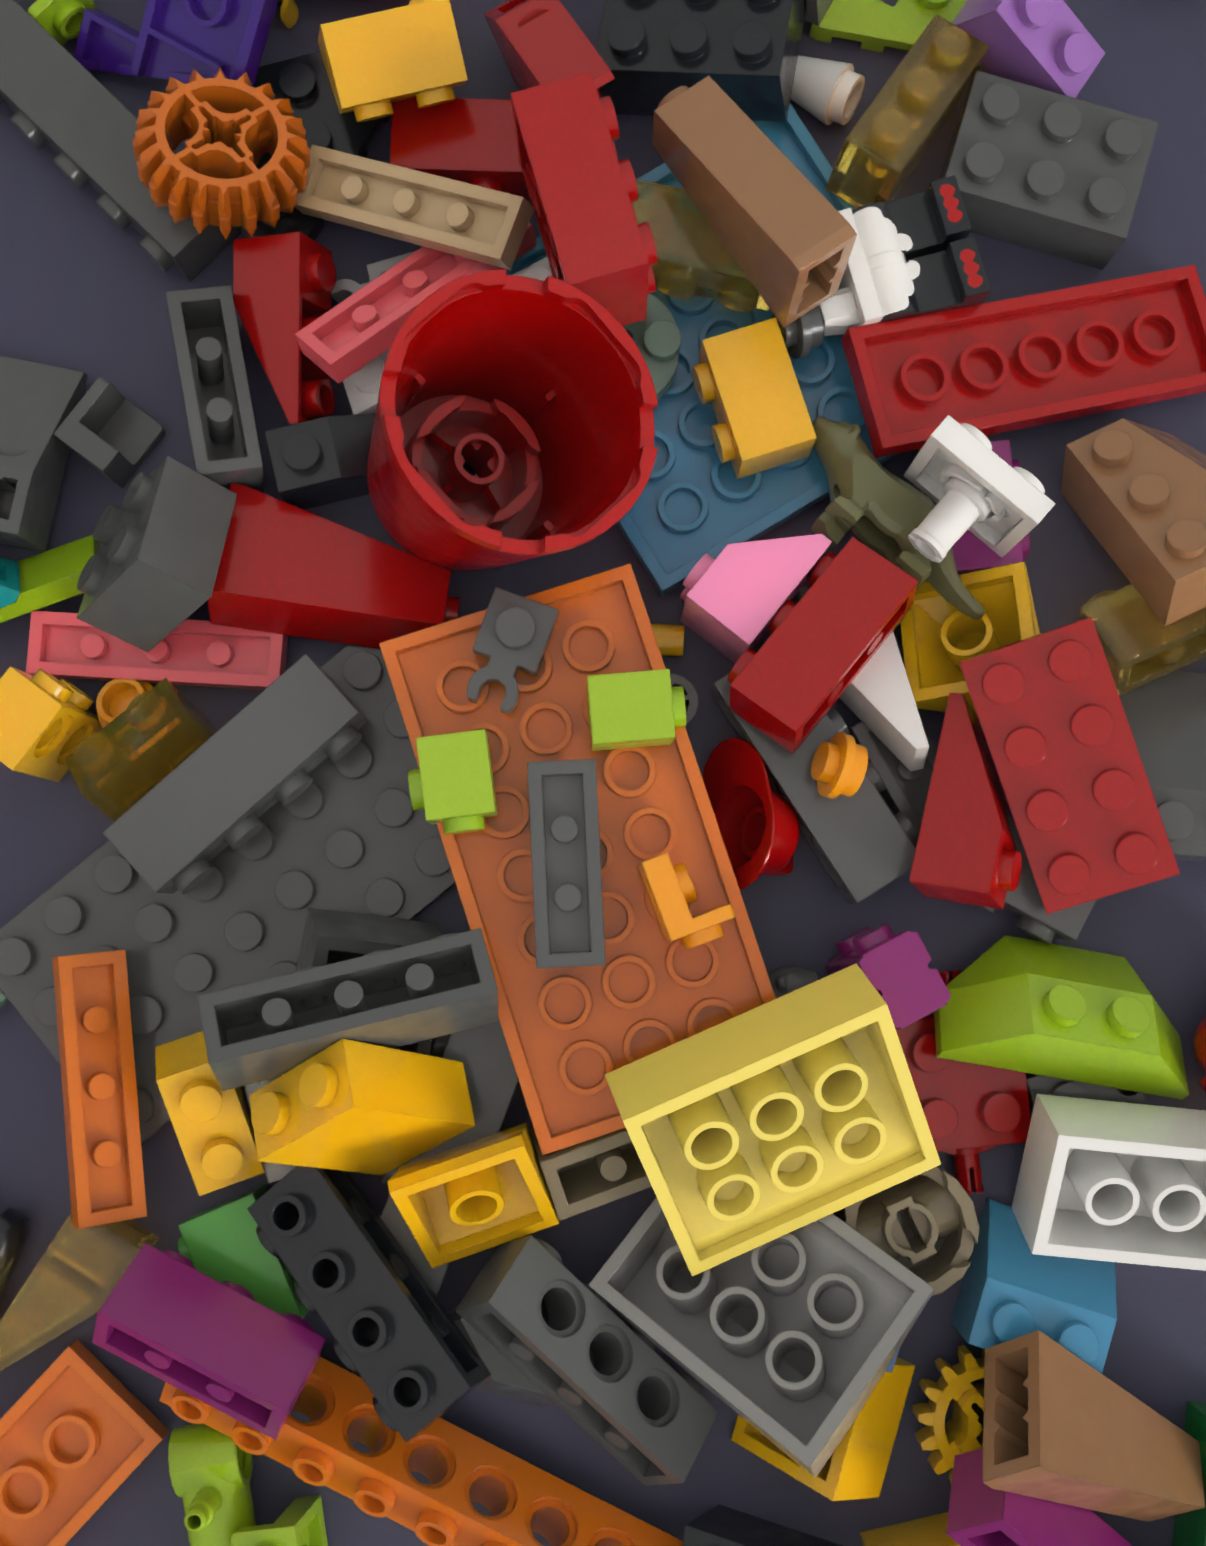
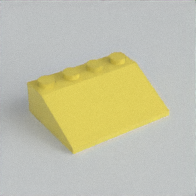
[605,963,941,1276]

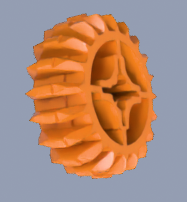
[133,67,310,239]

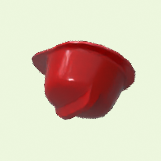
[702,737,800,890]

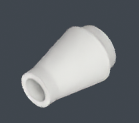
[790,55,865,126]

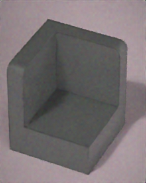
[54,376,165,489]

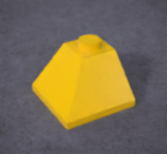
[900,562,1040,717]

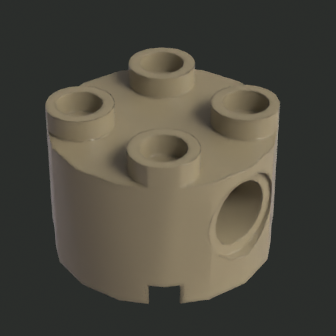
[833,1166,980,1296]

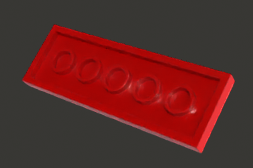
[841,265,1206,458]

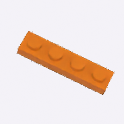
[52,949,147,1229]

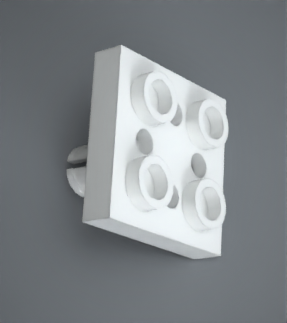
[903,415,1056,563]

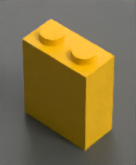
[249,1038,476,1176]

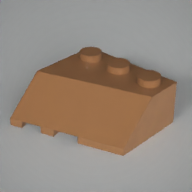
[1060,418,1206,626]

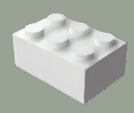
[1011,1094,1206,1271]

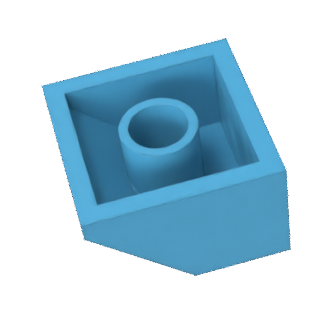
[951,1198,1117,1374]

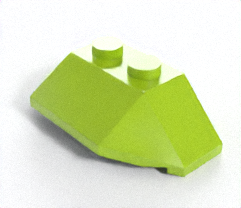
[934,935,1189,1100]

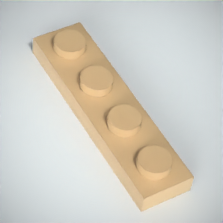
[294,144,534,270]

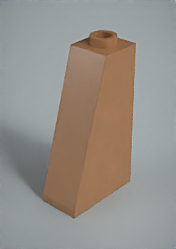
[652,76,857,328]
[983,1330,1205,1522]

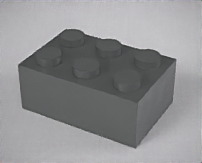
[940,70,1159,270]

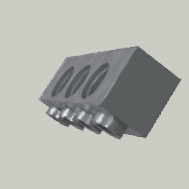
[455,1235,719,1486]

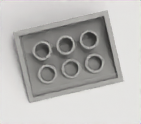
[589,1197,934,1478]

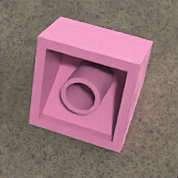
[679,534,832,664]

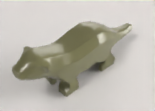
[810,416,986,620]

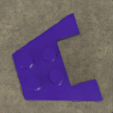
[74,0,278,87]

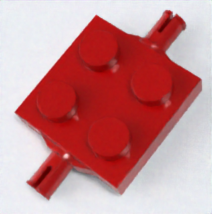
[896,970,1031,1194]

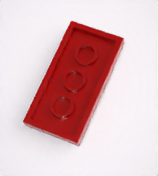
[959,617,1180,914]

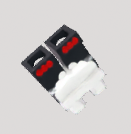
[819,175,991,336]

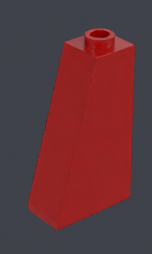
[207,483,460,649]

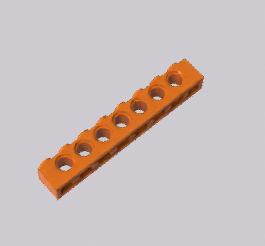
[159,1356,683,1546]

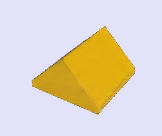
[387,1123,559,1268]

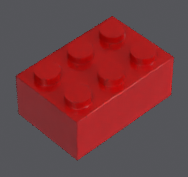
[510,71,658,326]

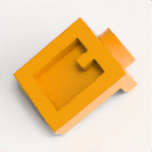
[637,853,736,949]

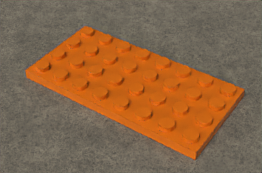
[379,563,776,1156]

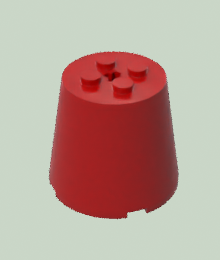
[367,269,658,572]

